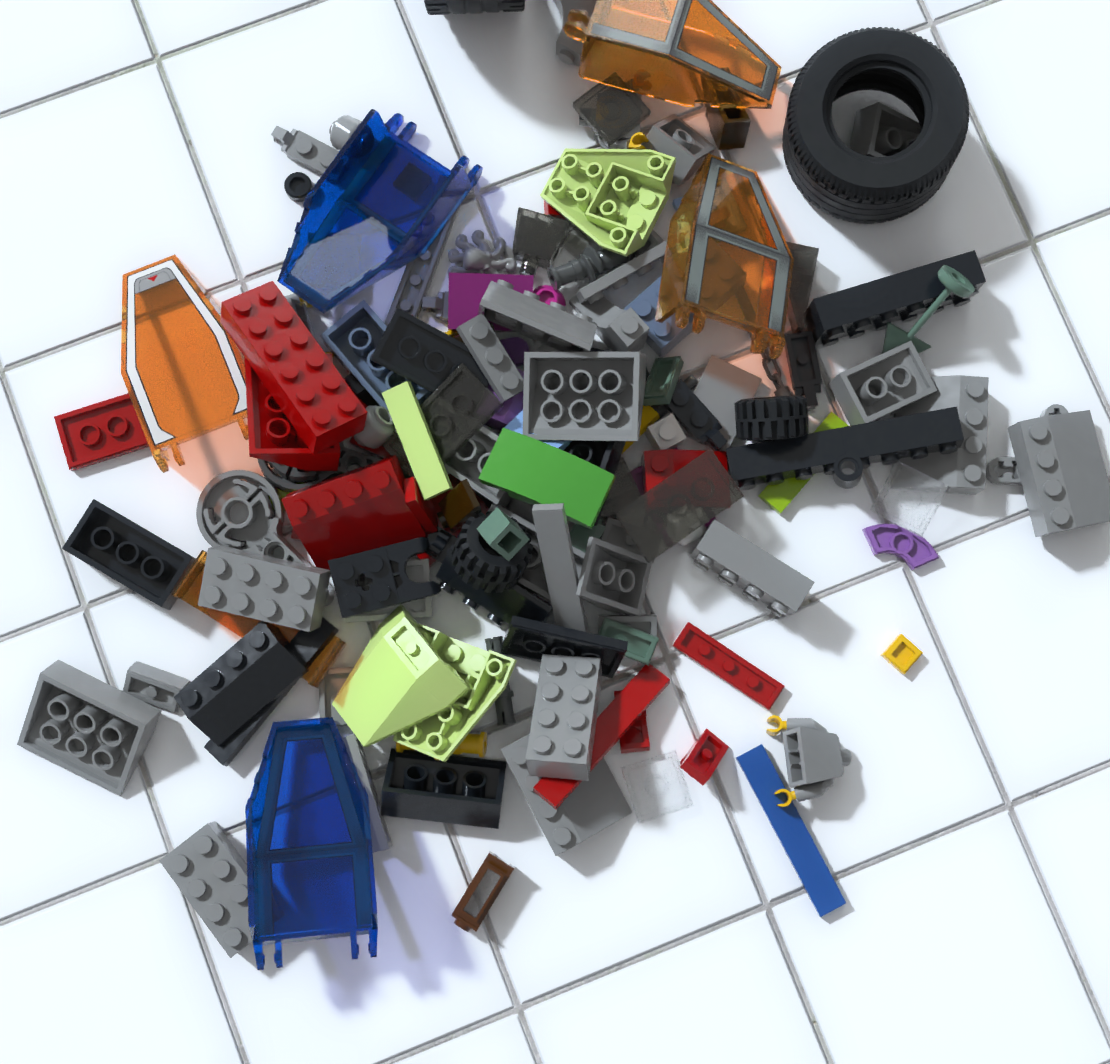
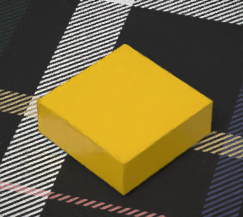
[881,634,923,675]

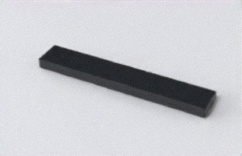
[204,616,339,767]

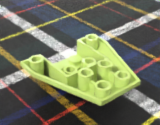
[540,148,676,257]
[332,604,470,747]
[393,623,517,762]

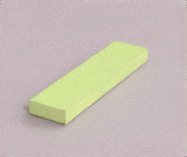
[382,381,453,500]

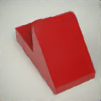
[679,728,729,786]

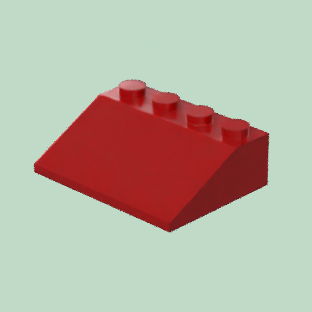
[244,353,340,471]
[281,455,427,570]

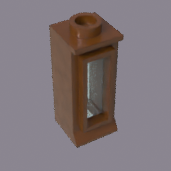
[451,851,515,932]

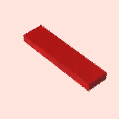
[672,622,785,710]

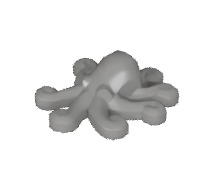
[447,230,517,278]

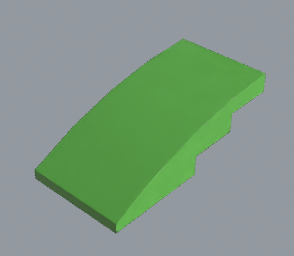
[478,428,616,529]

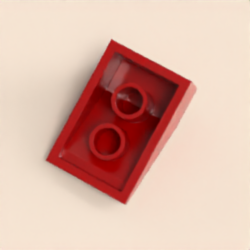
[641,449,731,513]

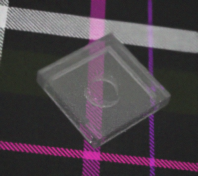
[870,461,950,537]
[620,749,694,824]

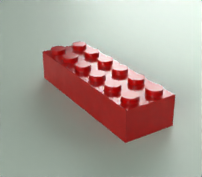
[220,281,368,455]

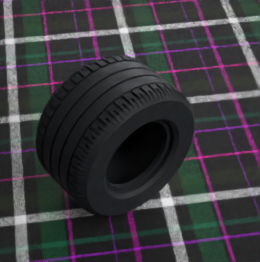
[782,27,969,224]

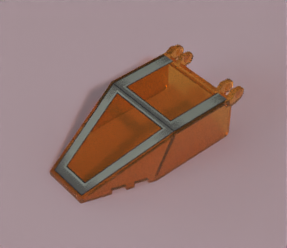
[563,0,782,109]
[655,153,794,360]

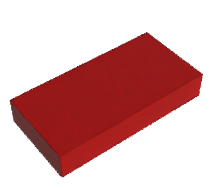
[404,476,438,534]

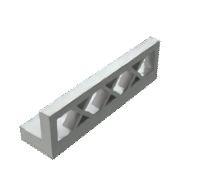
[335,733,393,854]

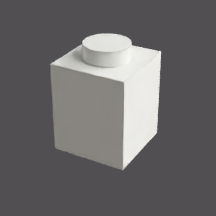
[644,413,687,450]

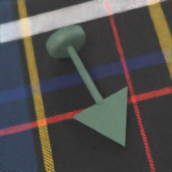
[882,265,975,353]

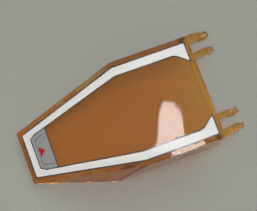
[121,255,248,473]

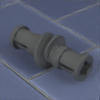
[547,247,633,291]

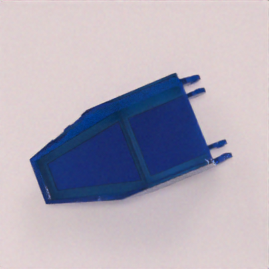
[277,109,483,314]
[245,717,378,970]

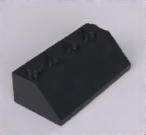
[435,544,552,627]
[174,621,309,747]
[381,748,507,829]

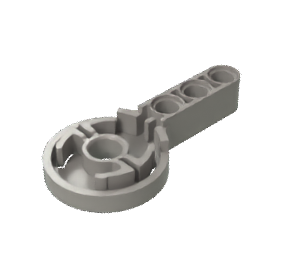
[196,470,335,607]

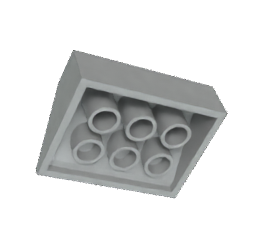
[478,279,597,352]
[523,352,646,441]
[891,375,989,495]
[1007,410,1110,538]
[17,659,162,796]
[500,734,632,856]

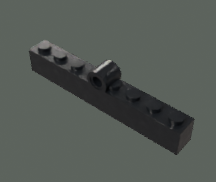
[726,406,964,490]

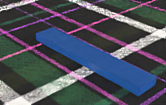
[735,744,846,917]

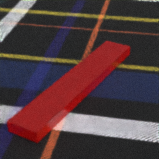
[533,663,670,810]

